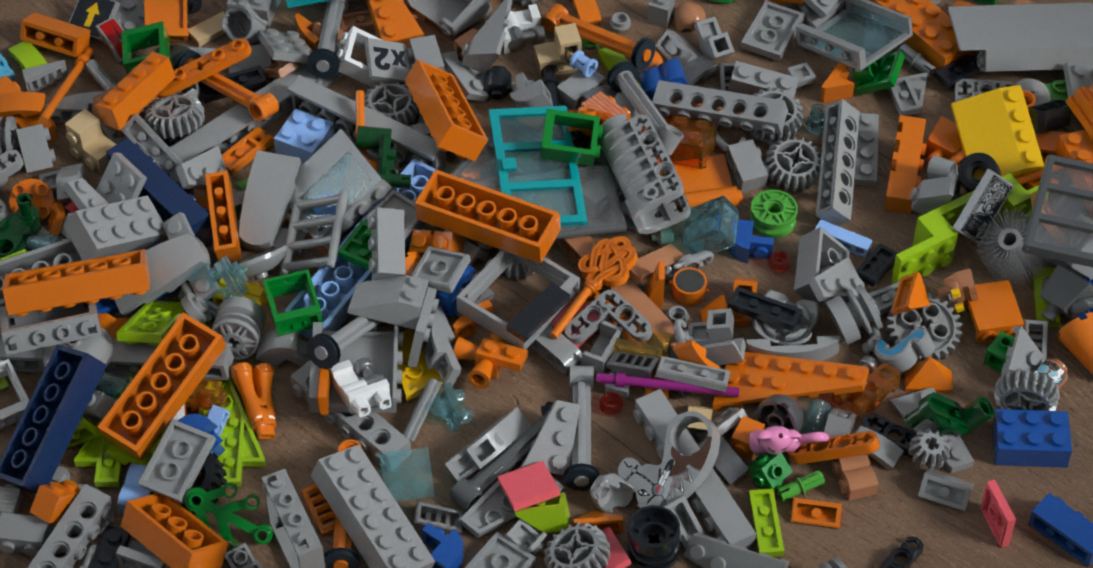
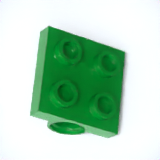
[853,51,905,96]
[338,220,372,270]

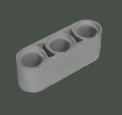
[927,155,960,203]
[530,324,582,374]

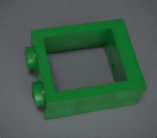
[121,21,171,75]
[540,109,603,166]
[263,269,323,337]

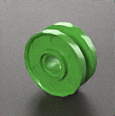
[750,190,798,238]

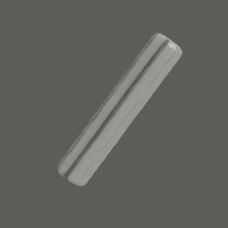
[402,378,441,443]

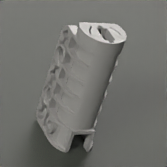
[597,114,691,234]

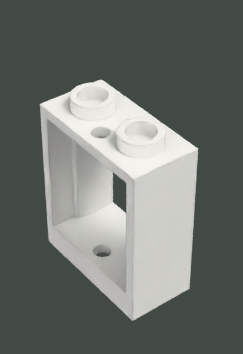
[336,26,389,88]
[0,359,29,430]

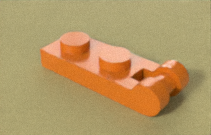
[222,127,275,176]

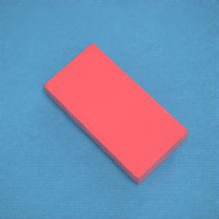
[602,526,632,568]

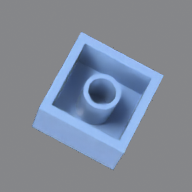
[274,109,335,164]

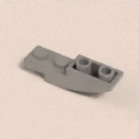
[44,91,104,123]
[423,306,461,386]
[443,407,531,483]

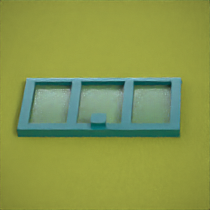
[488,106,588,228]

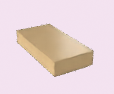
[189,11,226,47]

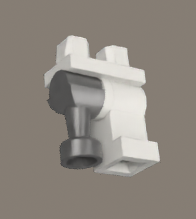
[485,4,546,54]
[329,357,392,418]

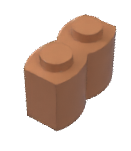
[831,455,879,501]

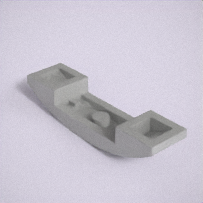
[745,335,841,361]

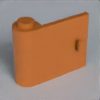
[672,154,743,214]

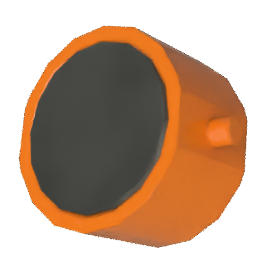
[669,267,710,306]

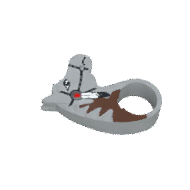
[618,411,720,508]

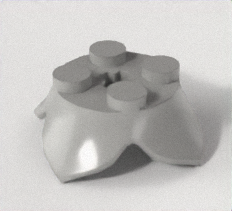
[754,290,819,346]

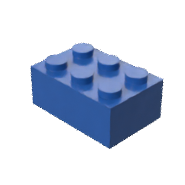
[992,409,1072,468]

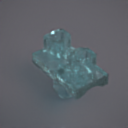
[208,256,249,300]
[430,383,473,432]

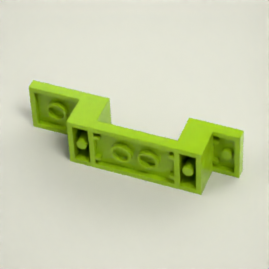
[891,173,1049,284]

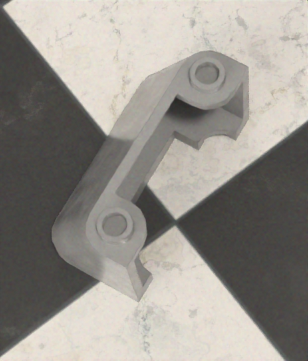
[403,0,493,36]

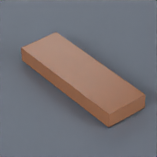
[629,243,685,284]

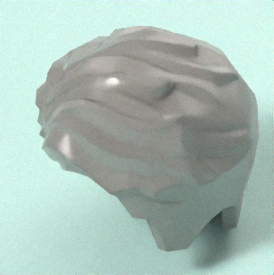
[590,473,634,513]

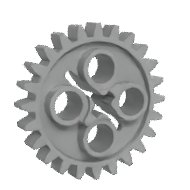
[886,293,962,363]

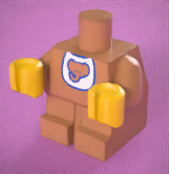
[937,269,978,313]

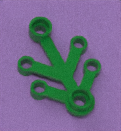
[184,482,273,553]

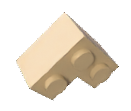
[534,23,582,78]
[65,109,117,175]

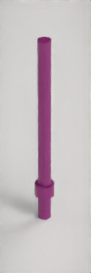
[596,372,739,397]

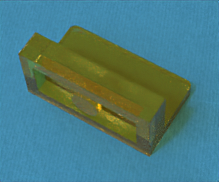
[614,327,671,358]

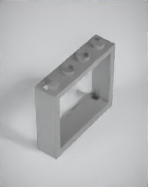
[456,249,580,349]
[0,302,102,355]
[261,469,325,568]

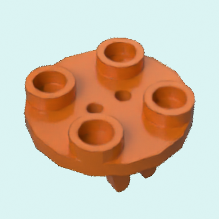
[9,178,55,221]

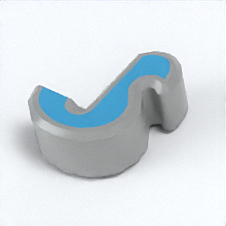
[874,329,935,373]

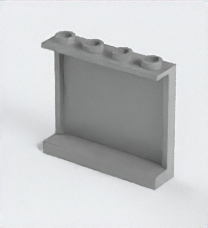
[309,322,403,413]

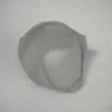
[221,1,269,45]

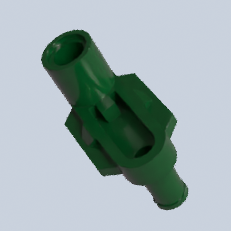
[356,126,411,189]
[0,193,42,258]
[904,392,995,436]

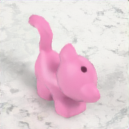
[749,426,830,455]

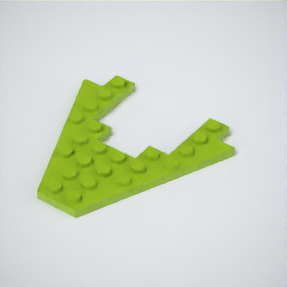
[74,325,266,487]

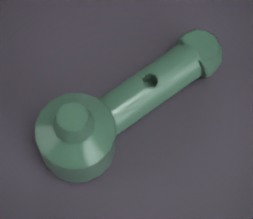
[651,215,674,246]

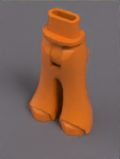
[230,362,277,440]

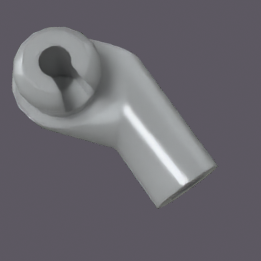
[862,325,883,355]

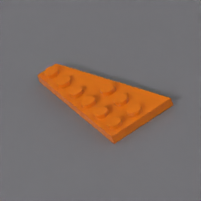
[712,352,869,411]

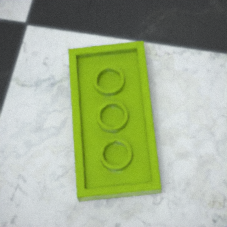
[116,300,188,346]

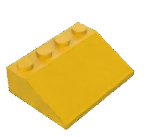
[951,85,1044,180]

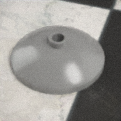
[221,245,288,281]
[43,327,114,368]

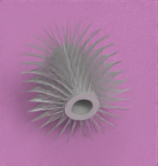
[976,207,1054,288]

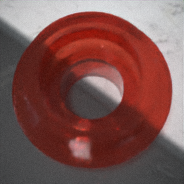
[768,250,791,272]
[599,392,623,415]

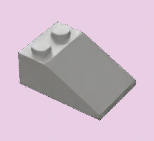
[347,275,429,330]

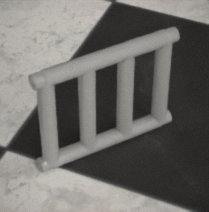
[280,190,348,275]

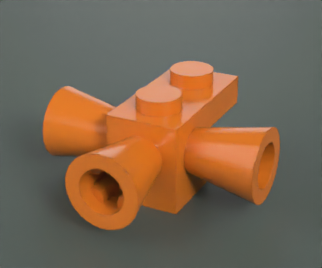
[454,332,528,389]

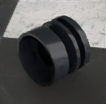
[628,505,680,568]

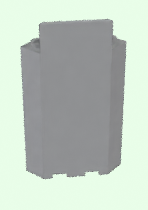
[948,2,1093,72]

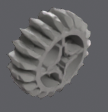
[364,81,419,126]
[753,87,804,142]
[145,94,205,139]
[764,135,821,193]
[994,368,1060,411]
[544,522,611,568]

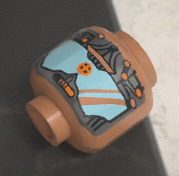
[1035,358,1068,389]

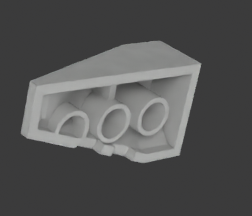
[461,0,512,74]

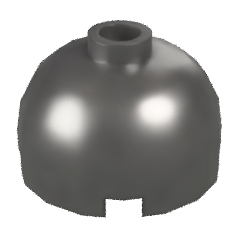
[754,394,804,432]

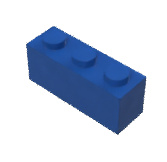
[1028,493,1093,567]

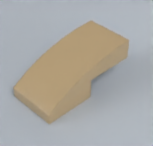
[687,405,713,430]

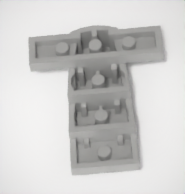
[237,150,307,256]
[114,212,222,315]

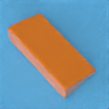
[790,497,842,528]

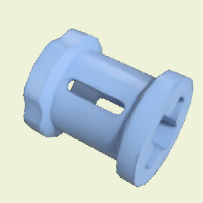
[569,50,598,77]

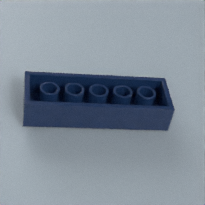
[106,138,213,248]
[0,344,107,494]

